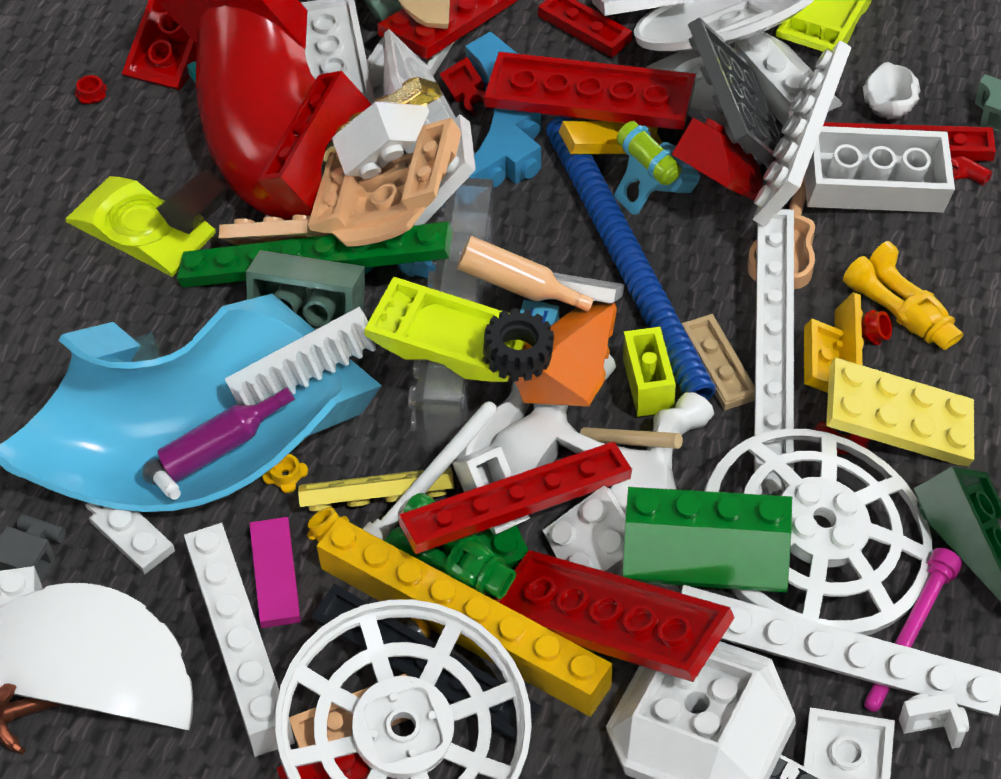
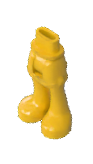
[843,241,963,350]

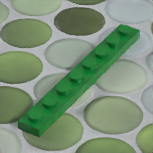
[177,221,453,288]

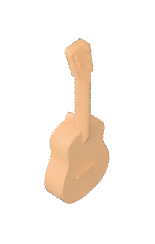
[748,178,815,290]

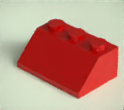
[672,117,764,201]

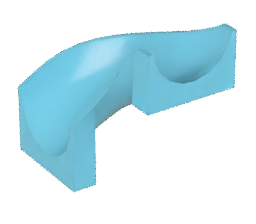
[0,294,382,512]

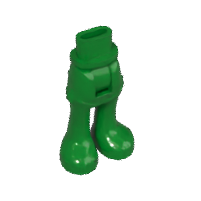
[385,493,516,599]

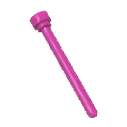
[864,548,963,712]

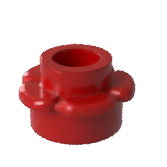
[75,75,107,104]
[861,310,892,345]

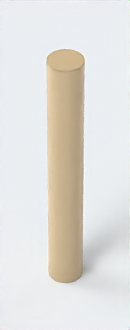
[580,427,683,449]

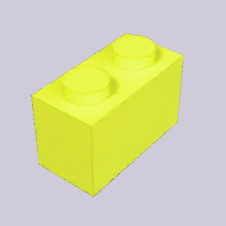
[623,327,676,417]

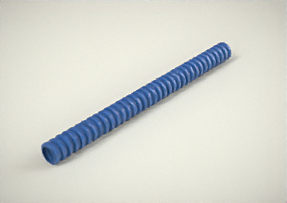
[546,116,716,400]

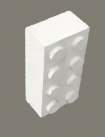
[804,126,955,213]

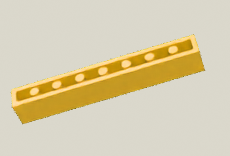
[317,517,612,717]

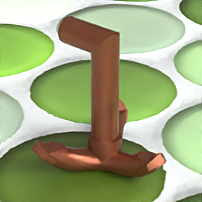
[0,683,62,755]

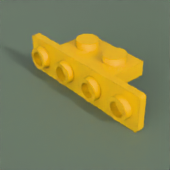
[804,292,864,393]

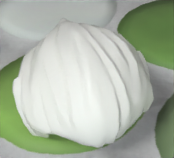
[863,62,921,120]

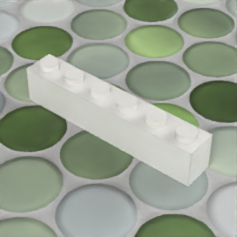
[184,523,295,757]

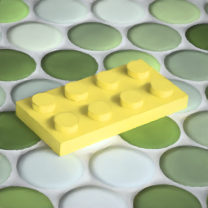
[826,357,974,466]

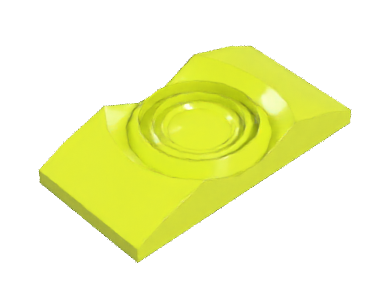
[776,0,872,52]
[65,176,216,277]
[364,276,526,382]

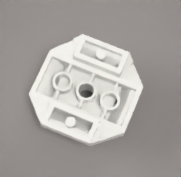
[606,641,796,779]

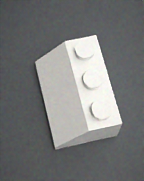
[734,32,842,126]

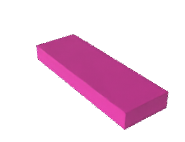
[249,517,301,628]

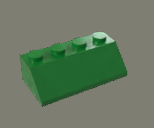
[623,487,793,592]

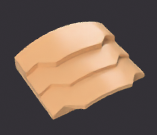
[308,117,461,247]

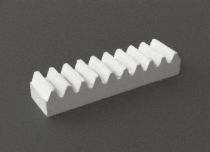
[225,307,376,406]

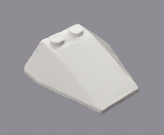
[384,29,475,154]

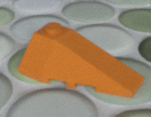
[515,302,617,406]

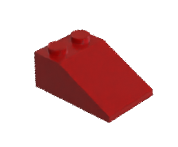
[121,0,197,90]

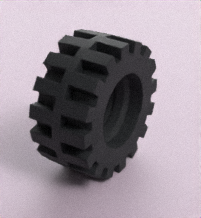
[483,308,554,381]

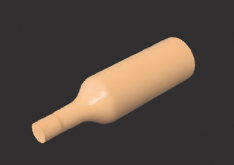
[456,235,593,312]

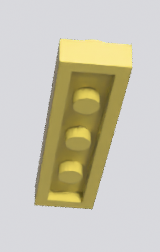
[298,467,454,511]

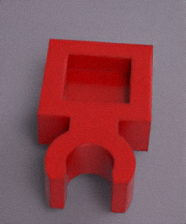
[440,57,489,116]

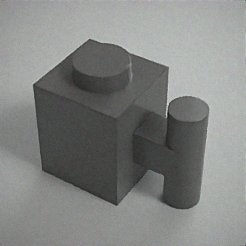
[0,514,66,582]

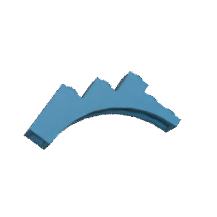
[446,31,541,209]

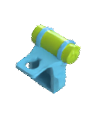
[614,121,701,215]

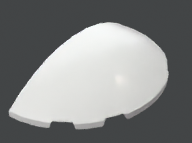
[0,583,193,730]

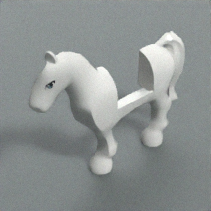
[455,354,723,595]

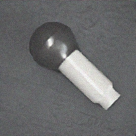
[142,458,181,500]

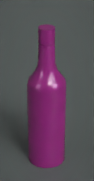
[157,386,295,483]

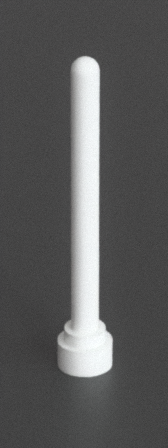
[363,401,497,541]

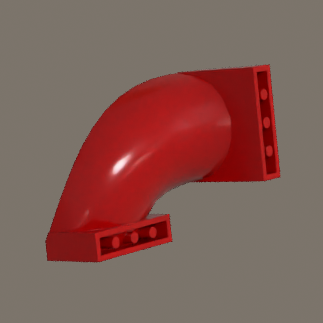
[156,0,372,221]

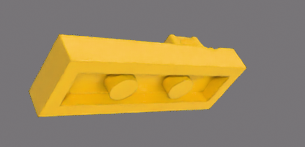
[559,121,663,154]

